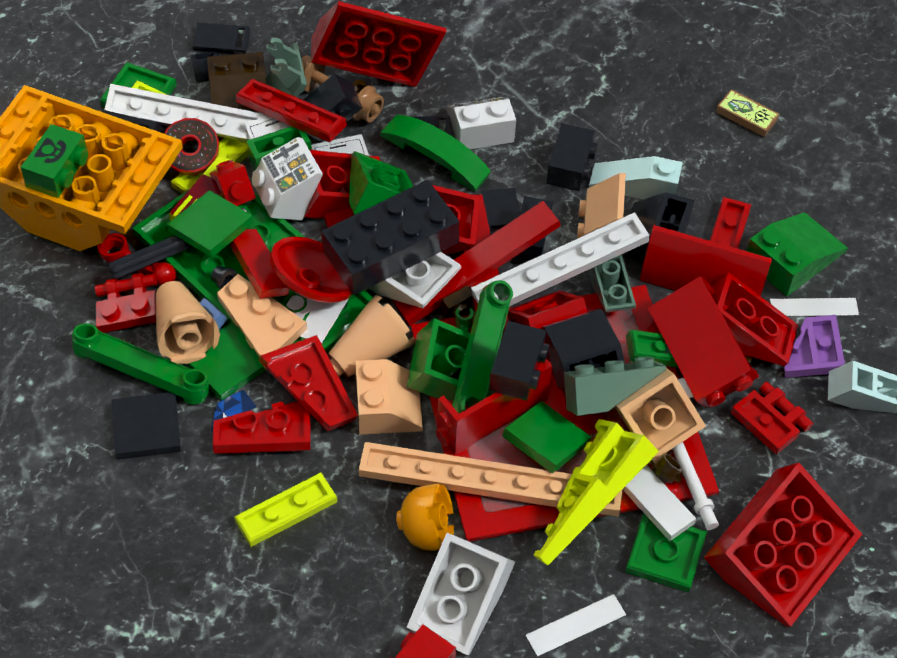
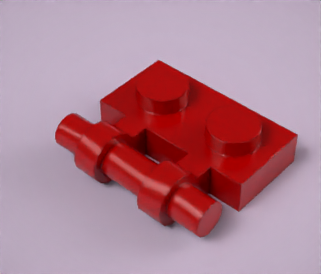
[95,273,157,333]
[731,382,814,455]

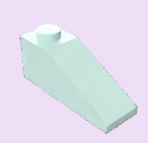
[589,156,683,199]
[828,361,897,413]

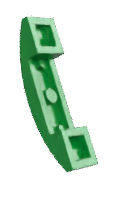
[380,115,491,192]

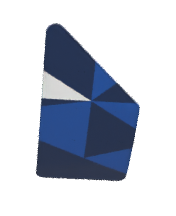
[211,390,256,432]

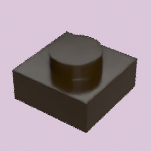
[437,285,473,319]

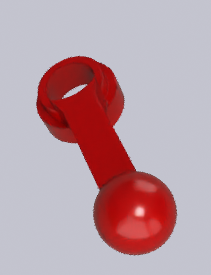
[97,233,176,286]

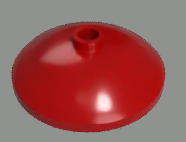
[270,237,353,303]

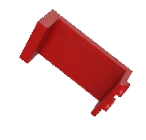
[648,276,760,408]
[436,359,552,455]

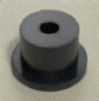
[211,266,237,290]

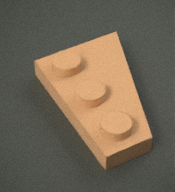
[217,274,307,369]

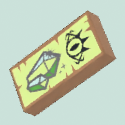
[716,89,779,137]

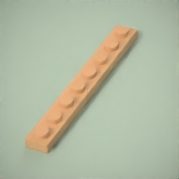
[359,442,622,517]

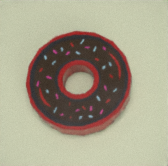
[164,118,220,175]

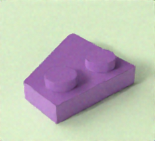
[784,315,845,378]

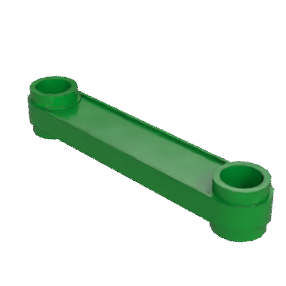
[452,280,513,414]
[72,323,209,404]

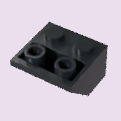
[627,192,694,257]
[542,309,625,390]

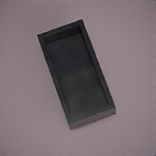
[321,179,459,295]

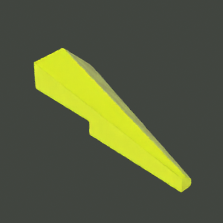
[534,419,659,566]

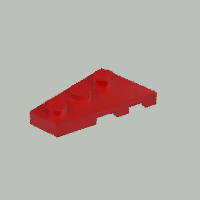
[259,335,358,431]
[213,401,311,454]

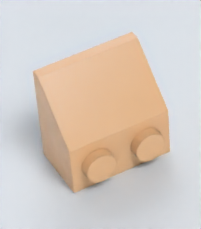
[577,173,626,239]
[356,359,423,435]
[615,368,706,459]

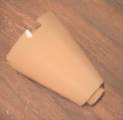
[156,281,220,364]
[328,295,415,378]

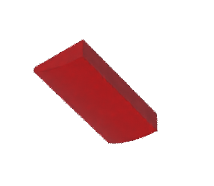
[640,225,772,296]

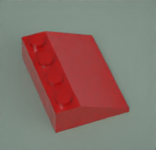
[311,1,447,87]
[704,462,862,627]

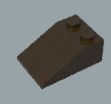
[207,52,267,141]

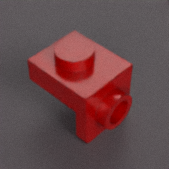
[209,160,256,206]

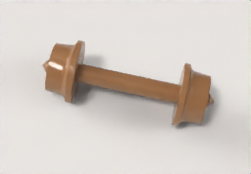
[302,55,384,122]

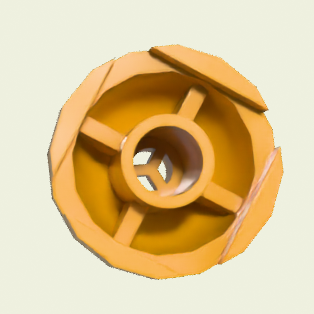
[396,484,454,551]

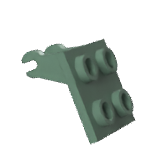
[266,38,307,97]

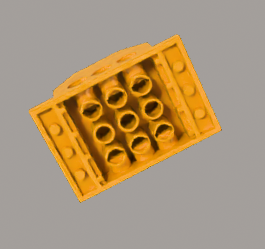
[0,85,183,251]

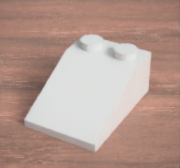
[368,252,461,308]
[407,533,515,655]

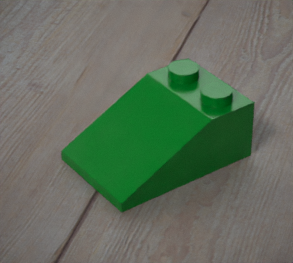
[349,151,413,215]
[747,212,848,297]
[407,318,495,400]

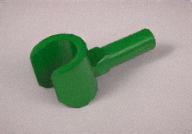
[455,308,474,332]

